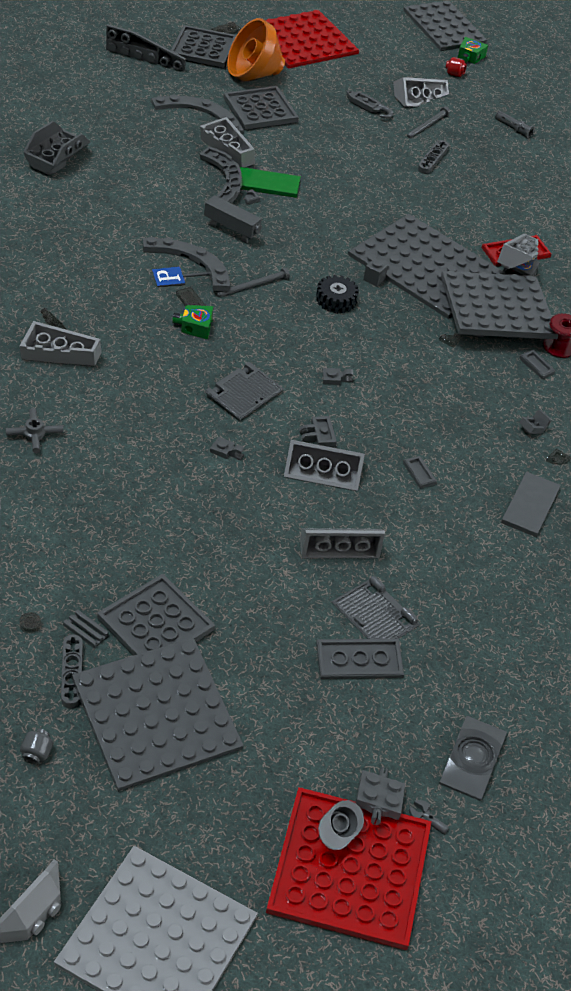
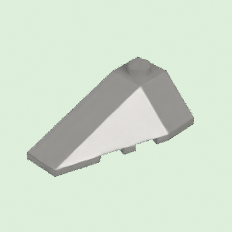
[393,77,449,107]
[497,234,538,269]

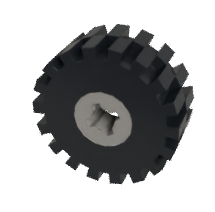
[316,275,359,314]

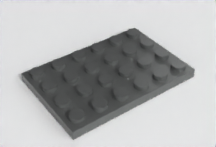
[403,0,487,51]

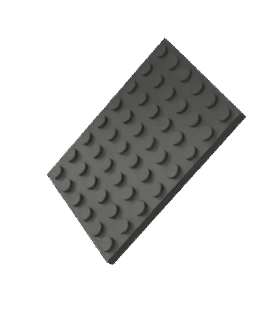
[348,214,507,319]

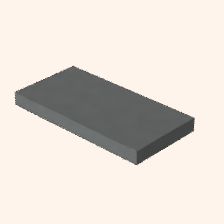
[501,472,561,537]
[316,639,404,679]

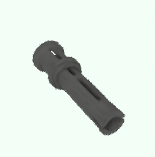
[495,110,535,138]

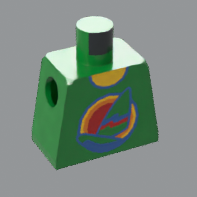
[458,37,489,64]
[172,305,214,339]

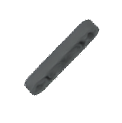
[418,140,449,174]
[61,634,83,709]

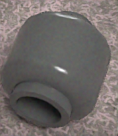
[20,729,54,764]

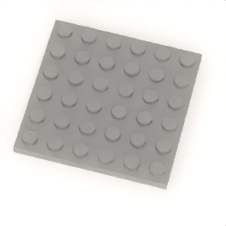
[54,846,258,991]

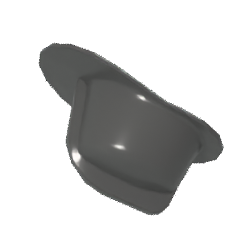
[318,800,364,850]

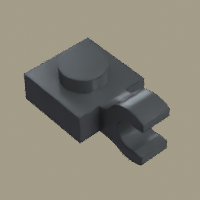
[323,368,353,385]
[210,437,244,460]

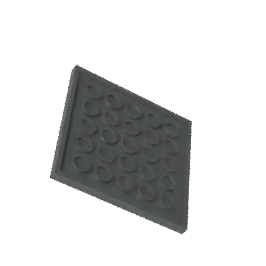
[441,270,558,339]
[72,637,244,791]

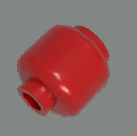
[445,57,467,77]

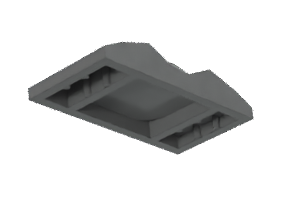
[439,716,507,801]

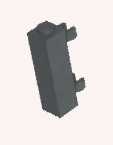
[204,195,262,243]

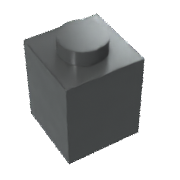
[363,258,388,287]

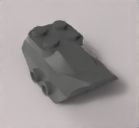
[23,121,90,175]

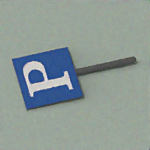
[152,267,209,287]

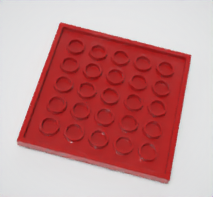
[265,10,359,69]
[266,787,432,950]

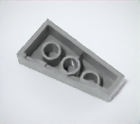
[200,117,255,168]
[19,321,101,366]

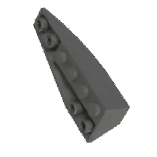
[106,24,186,71]

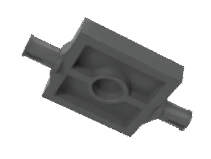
[355,767,405,825]

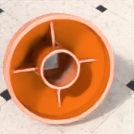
[227,18,285,82]

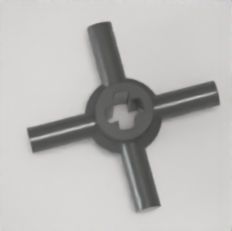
[6,408,63,453]

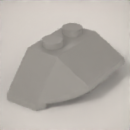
[0,859,61,943]

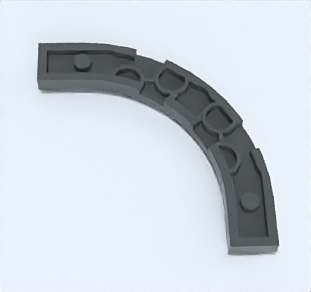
[151,94,244,134]
[199,146,242,204]
[143,237,230,291]

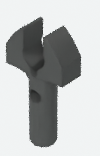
[409,800,448,834]

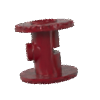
[543,313,571,358]

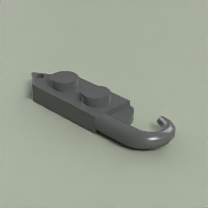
[346,91,393,119]

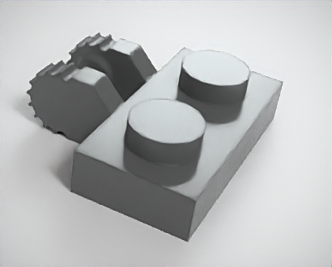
[299,416,337,447]

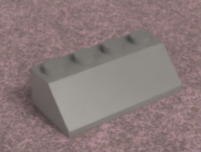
[284,440,365,491]
[300,528,385,558]

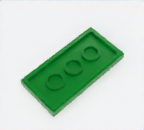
[240,167,301,198]

